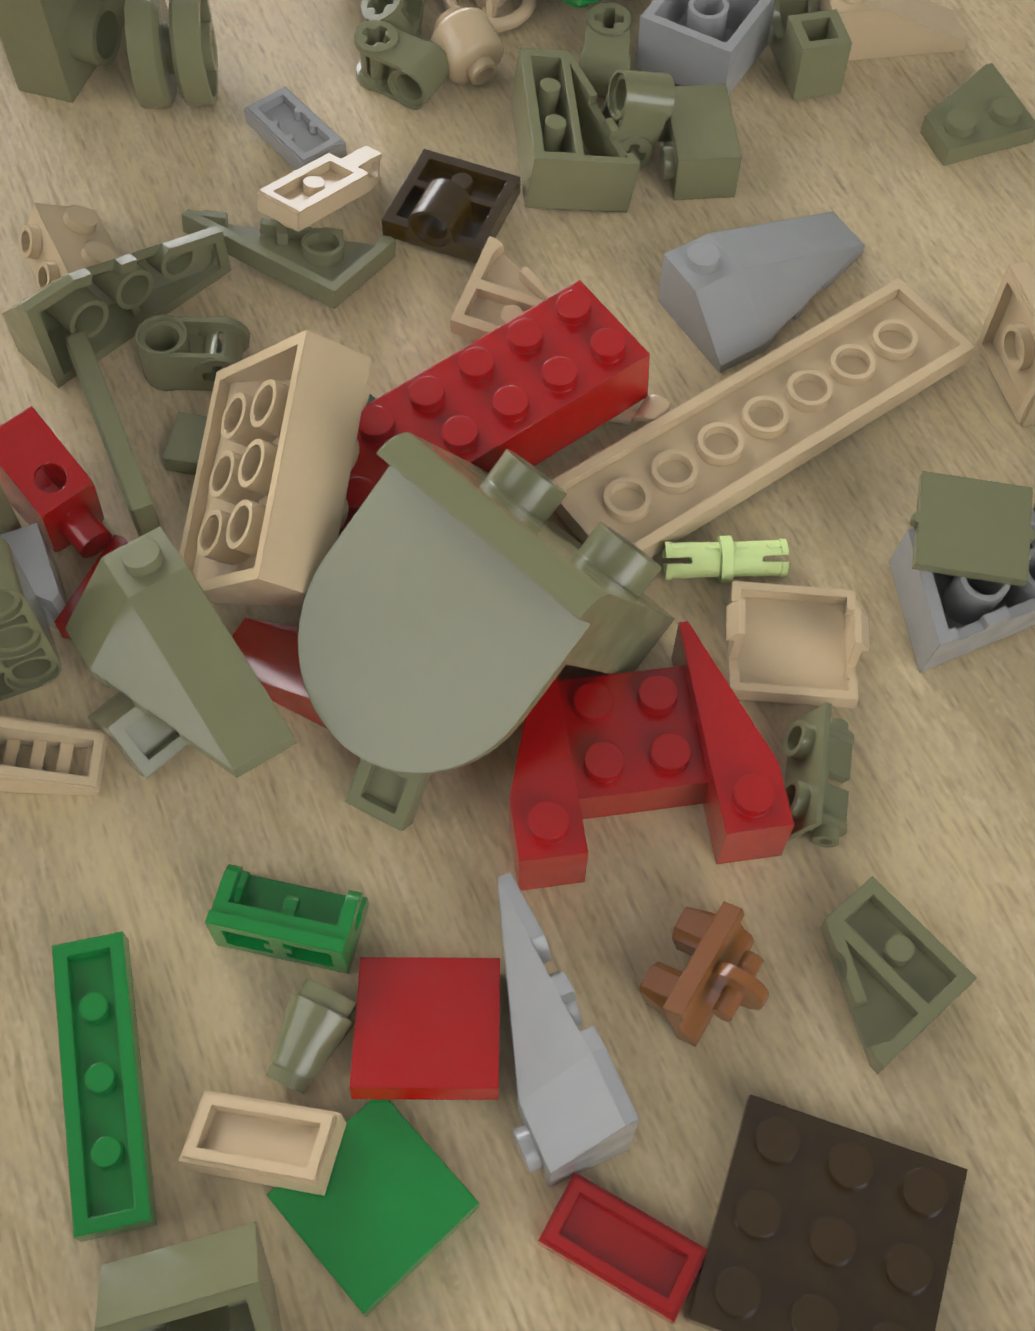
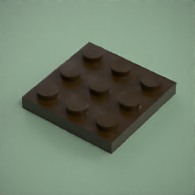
[686,1094,968,1331]

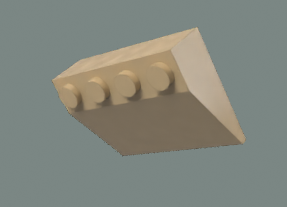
[179,329,371,607]

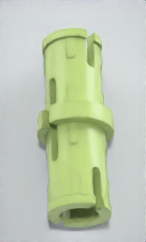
[662,535,789,583]

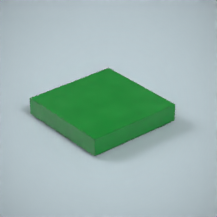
[266,1099,480,1317]

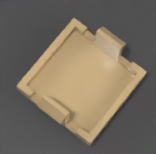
[725,581,870,709]

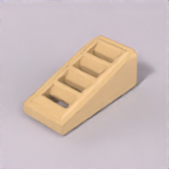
[0,716,109,796]

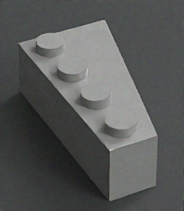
[889,511,1035,673]

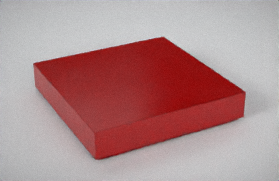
[349,957,500,1100]

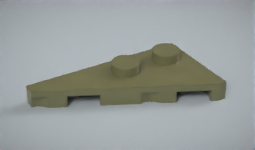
[182,209,396,309]

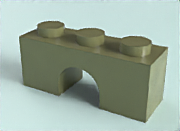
[768,0,852,100]

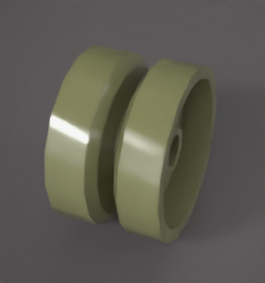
[124,0,218,109]

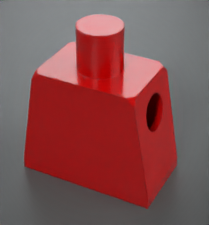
[0,406,112,558]

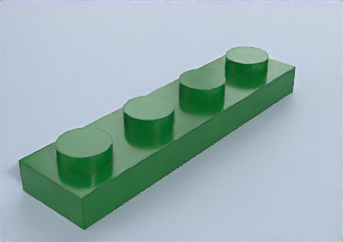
[52,931,157,1242]

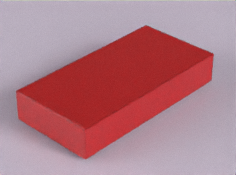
[538,1172,708,1324]

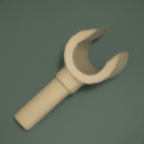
[608,394,671,431]

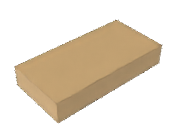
[179,1090,347,1196]

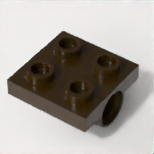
[381,149,521,263]

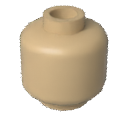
[431,5,504,86]

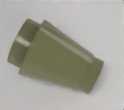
[266,979,356,1094]

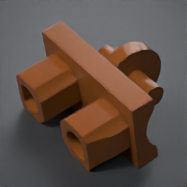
[639,901,769,1047]

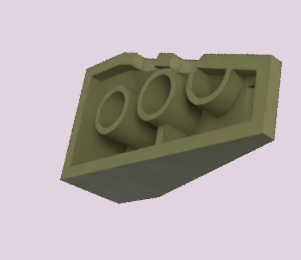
[2,226,232,388]
[65,527,297,778]

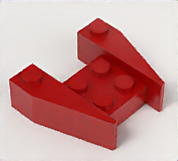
[509,621,794,891]

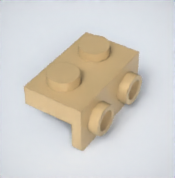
[19,203,120,290]

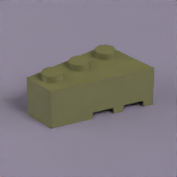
[511,48,641,212]

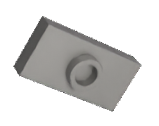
[244,86,347,170]

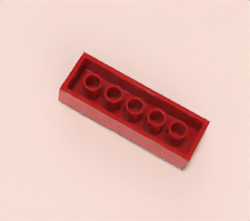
[338,280,650,537]

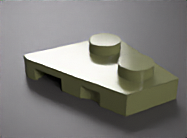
[920,63,1035,166]
[820,876,977,1074]

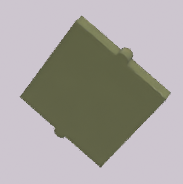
[909,471,1035,587]

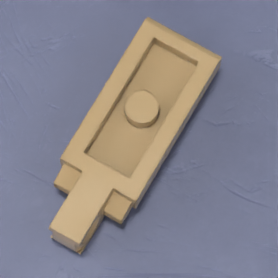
[257,145,382,232]

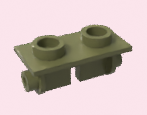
[783,702,854,848]

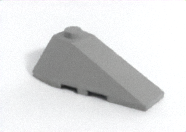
[658,212,865,373]
[498,872,640,1187]

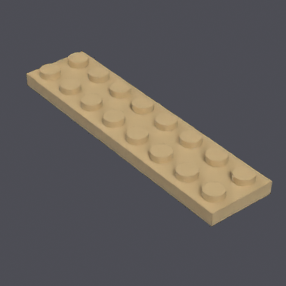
[552,277,976,557]

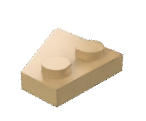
[450,236,556,340]

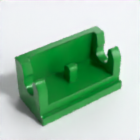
[205,864,369,974]

